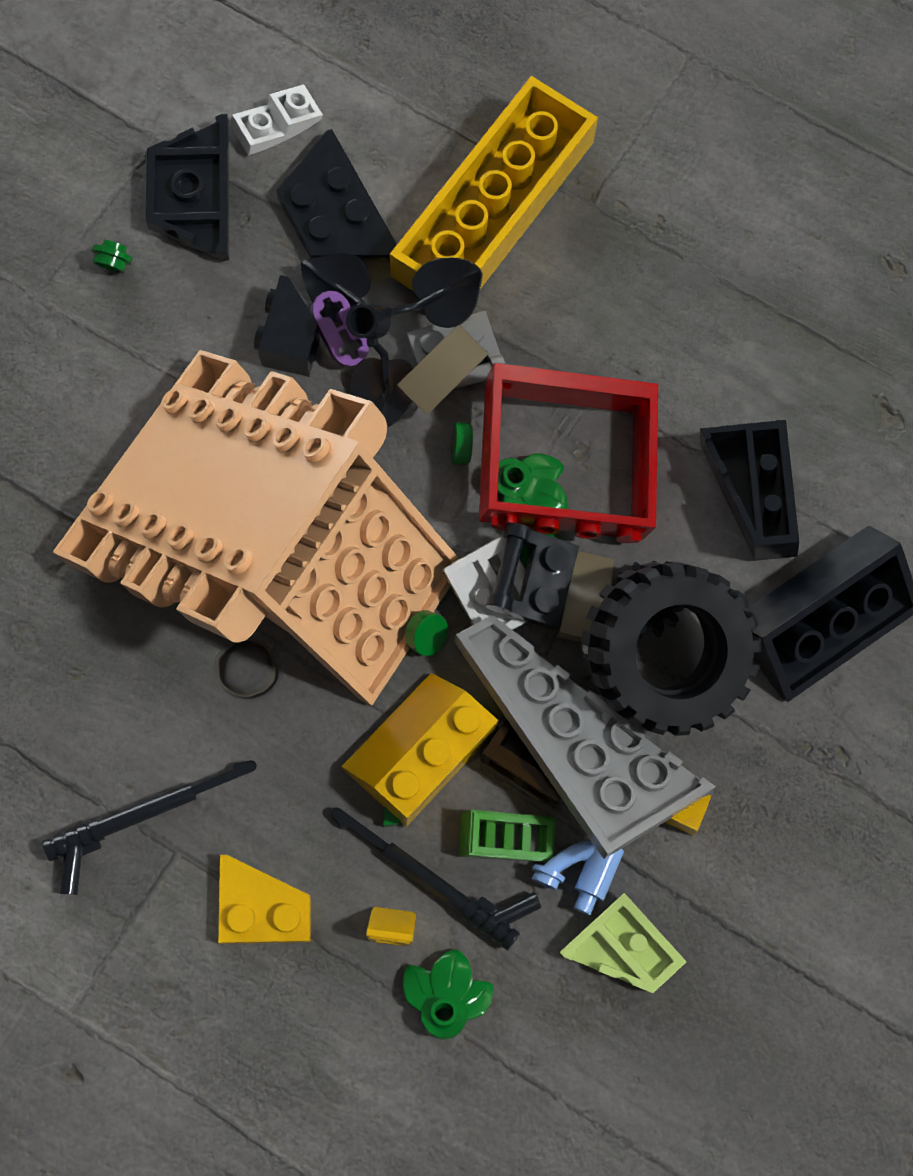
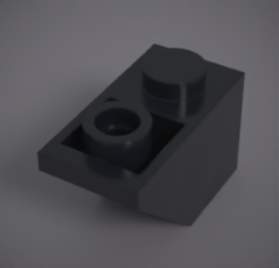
[254,275,320,377]

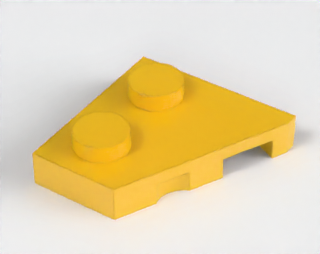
[218,855,311,944]

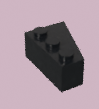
[700,420,800,561]

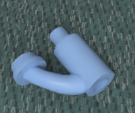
[532,841,624,916]

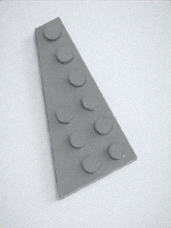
[454,615,715,859]

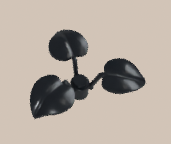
[301,253,483,428]

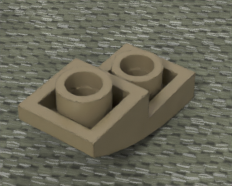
[398,325,488,415]
[557,551,614,642]

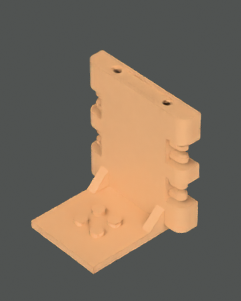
[53,350,459,706]

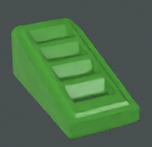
[459,810,556,863]

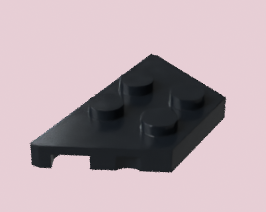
[146,114,229,261]
[276,129,397,262]

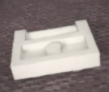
[442,535,526,630]

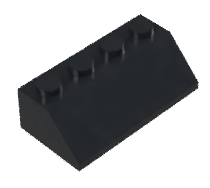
[745,526,913,703]

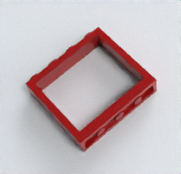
[479,363,658,544]

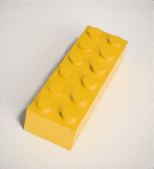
[390,76,598,291]

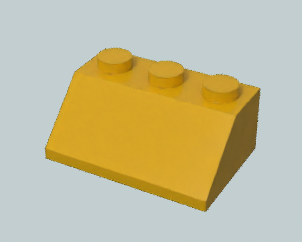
[341,673,499,827]

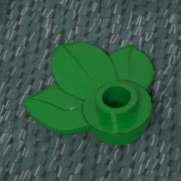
[497,453,568,528]
[403,949,493,1040]

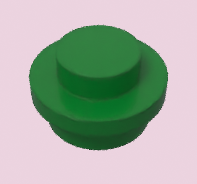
[91,240,133,273]

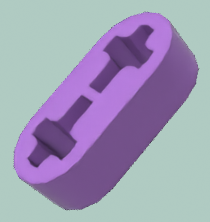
[311,291,369,368]

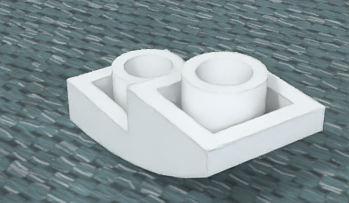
[230,84,323,156]

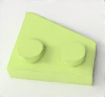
[560,893,687,993]

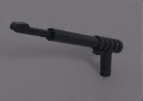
[42,760,257,895]
[331,807,541,951]

